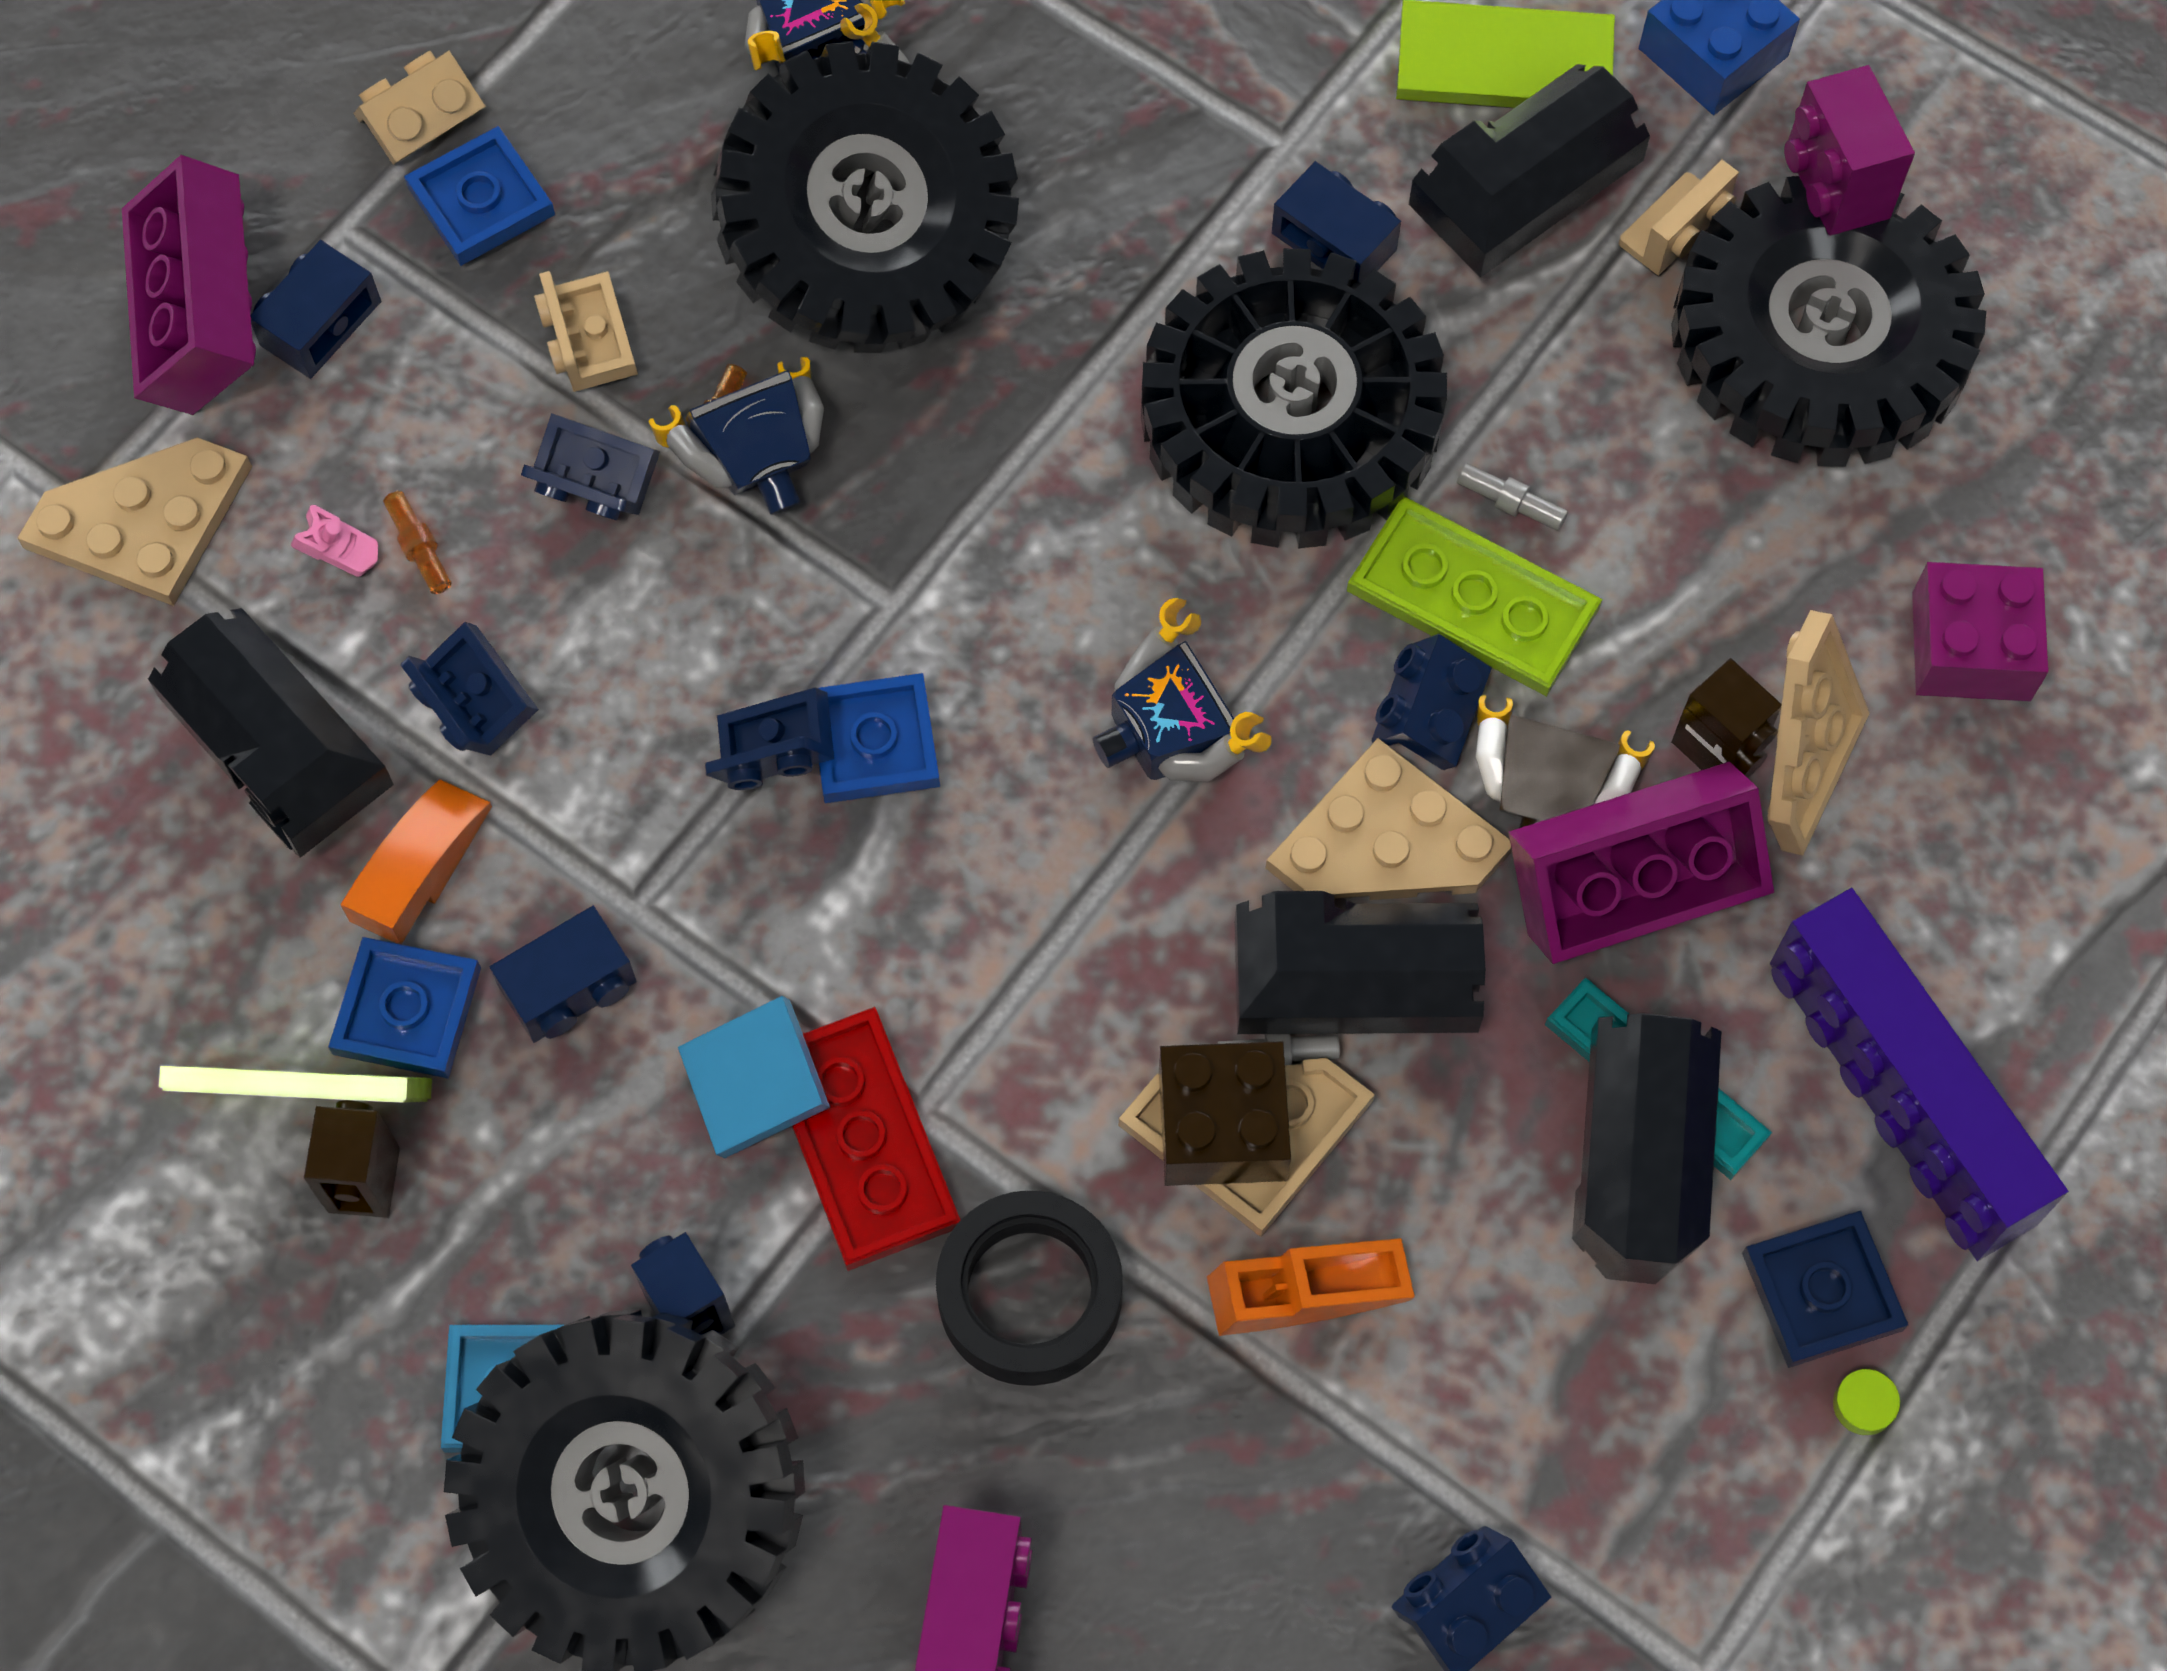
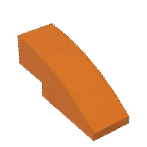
[340,779,492,945]
[1207,1238,1415,1336]

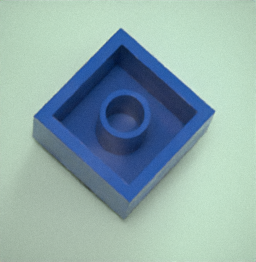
[1638,0,1800,116]

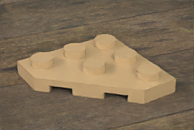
[17,437,252,606]
[1768,610,1869,856]
[1265,738,1512,900]
[1118,1058,1375,1237]

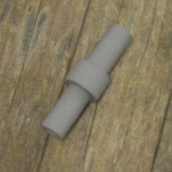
[1457,463,1568,531]
[1217,1034,1339,1065]

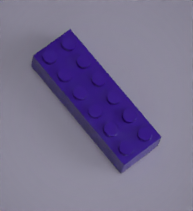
[1770,888,2069,1262]

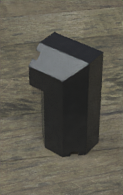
[1409,64,1650,278]
[148,608,394,858]
[1234,891,1486,1035]
[1572,1013,1722,1284]

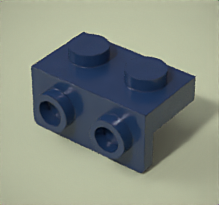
[521,413,660,521]
[401,622,539,756]
[1371,634,1492,770]
[705,687,834,790]
[1392,1526,1552,1671]

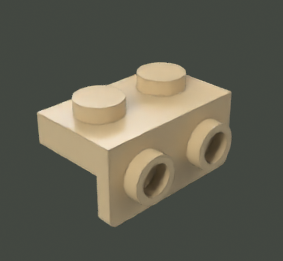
[353,51,486,165]
[1619,159,1739,276]
[534,271,638,392]

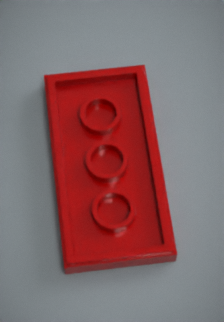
[792,1007,960,1271]

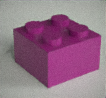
[1784,65,1915,236]
[1912,562,2048,701]

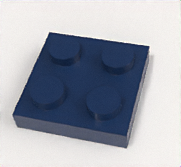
[1742,1210,1908,1368]

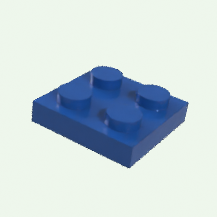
[404,126,555,266]
[818,673,940,803]
[328,937,481,1079]

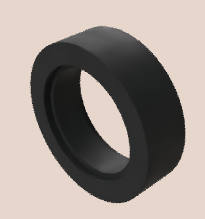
[936,1191,1123,1386]

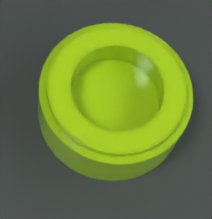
[1833,1369,1900,1436]

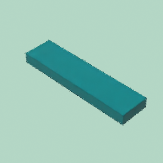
[1545,977,1772,1180]

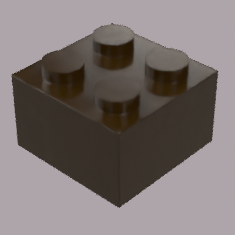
[1159,1041,1291,1186]

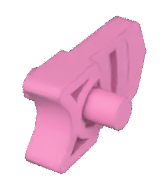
[291,505,378,577]

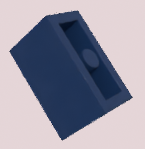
[1271,161,1401,283]
[250,239,382,379]
[489,905,637,1043]
[631,1232,735,1335]

